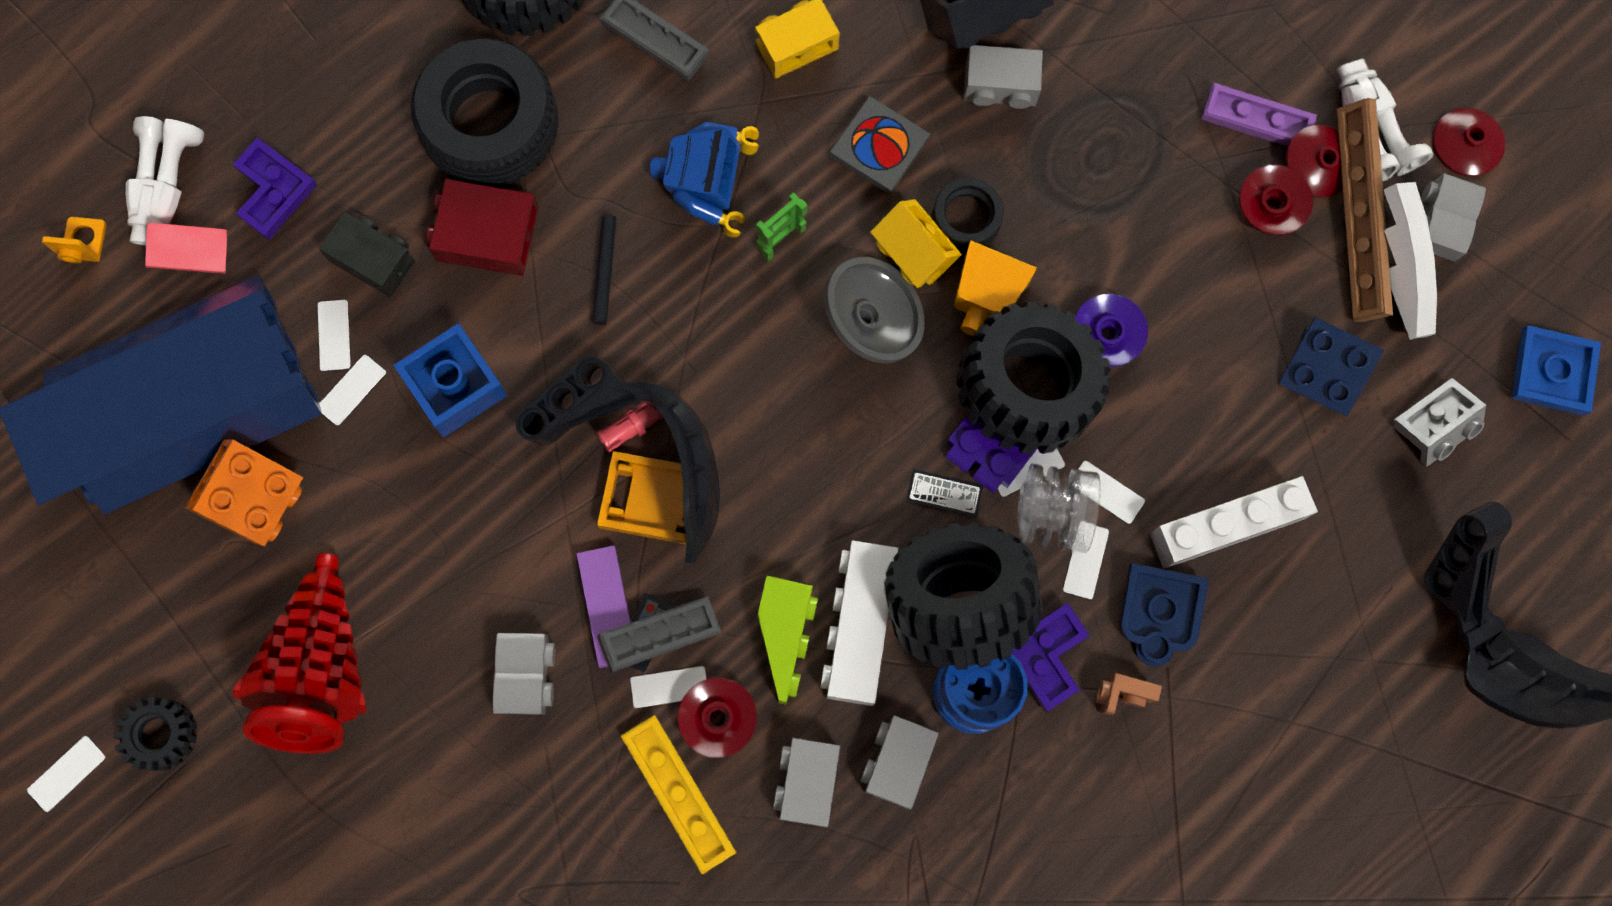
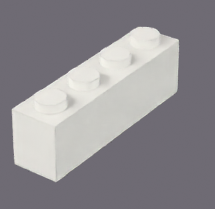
[1150,476,1318,569]
[820,540,898,706]

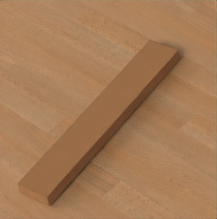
[1337,98,1393,322]

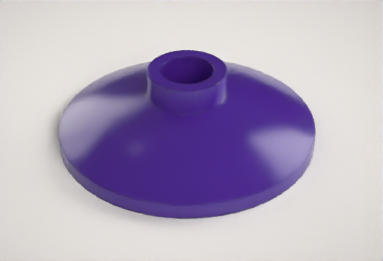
[1075,294,1148,367]

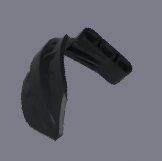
[516,356,720,564]
[1424,501,1612,729]

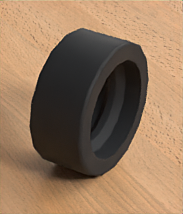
[932,177,1004,252]

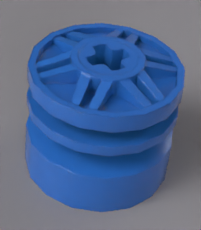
[933,654,1027,734]

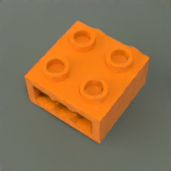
[185,439,303,547]

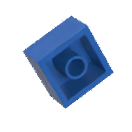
[393,323,508,437]

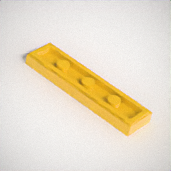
[621,715,737,875]

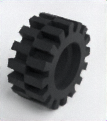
[114,697,198,771]

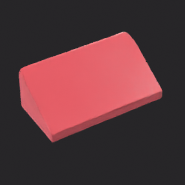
[145,223,227,274]

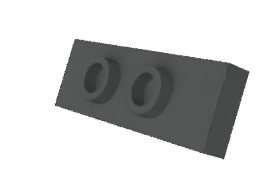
[600,0,709,82]
[597,596,722,673]

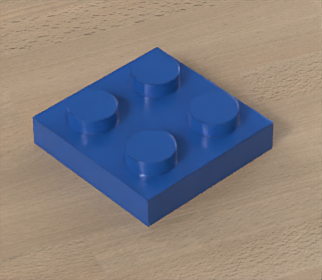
[1511,325,1601,416]

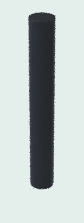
[592,215,617,325]

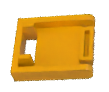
[597,451,686,544]

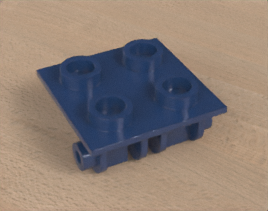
[1279,317,1384,416]

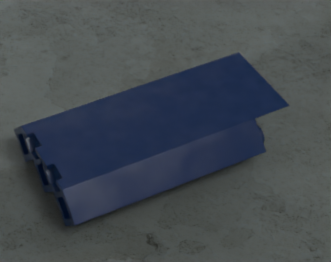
[0,275,322,515]

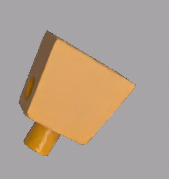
[953,241,1037,336]

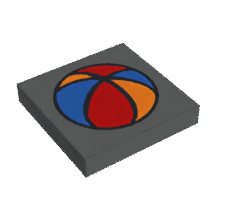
[830,96,930,195]

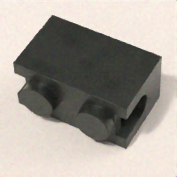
[319,212,415,298]

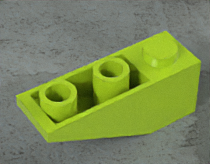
[758,576,818,705]

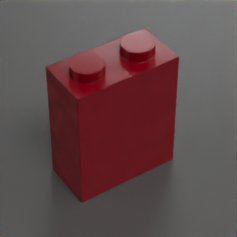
[426,179,539,276]

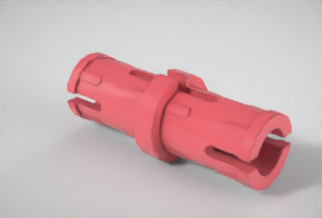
[596,403,663,453]

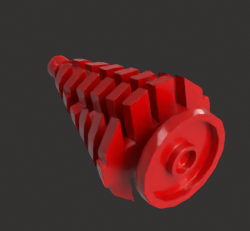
[232,553,366,754]

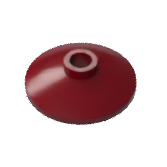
[1432,108,1505,176]
[1285,125,1343,198]
[1239,165,1313,236]
[678,678,757,758]

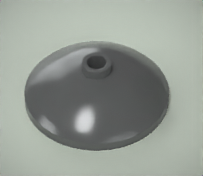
[824,257,925,363]

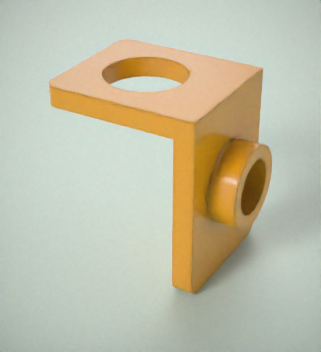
[42,217,107,263]

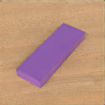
[1201,83,1317,147]
[577,545,631,668]

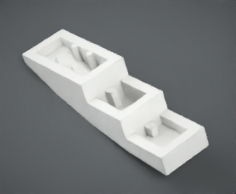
[1384,182,1437,340]

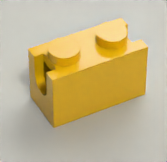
[755,0,840,79]
[871,199,962,288]

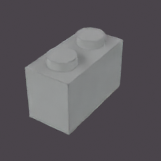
[964,45,1043,109]
[860,716,939,809]
[773,738,840,827]

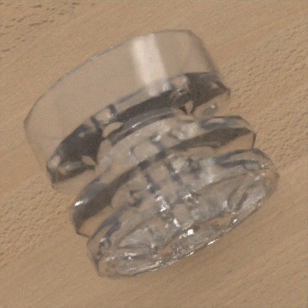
[1017,463,1100,553]

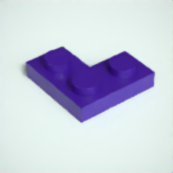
[233,138,317,240]
[1012,603,1090,712]

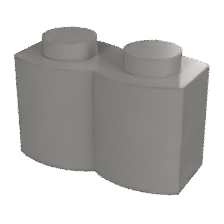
[1421,173,1486,262]
[493,633,556,715]

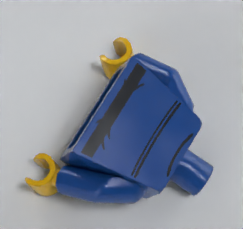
[650,122,759,238]

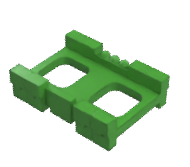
[756,193,808,262]

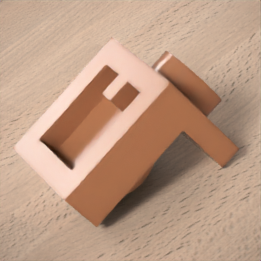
[1096,673,1162,715]

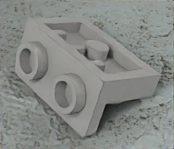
[1394,378,1486,467]

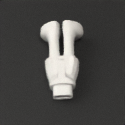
[1337,59,1434,181]
[126,116,204,246]

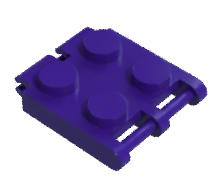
[946,416,1038,494]

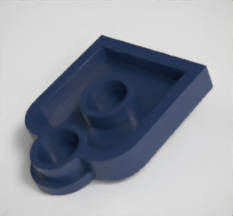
[1119,563,1209,667]

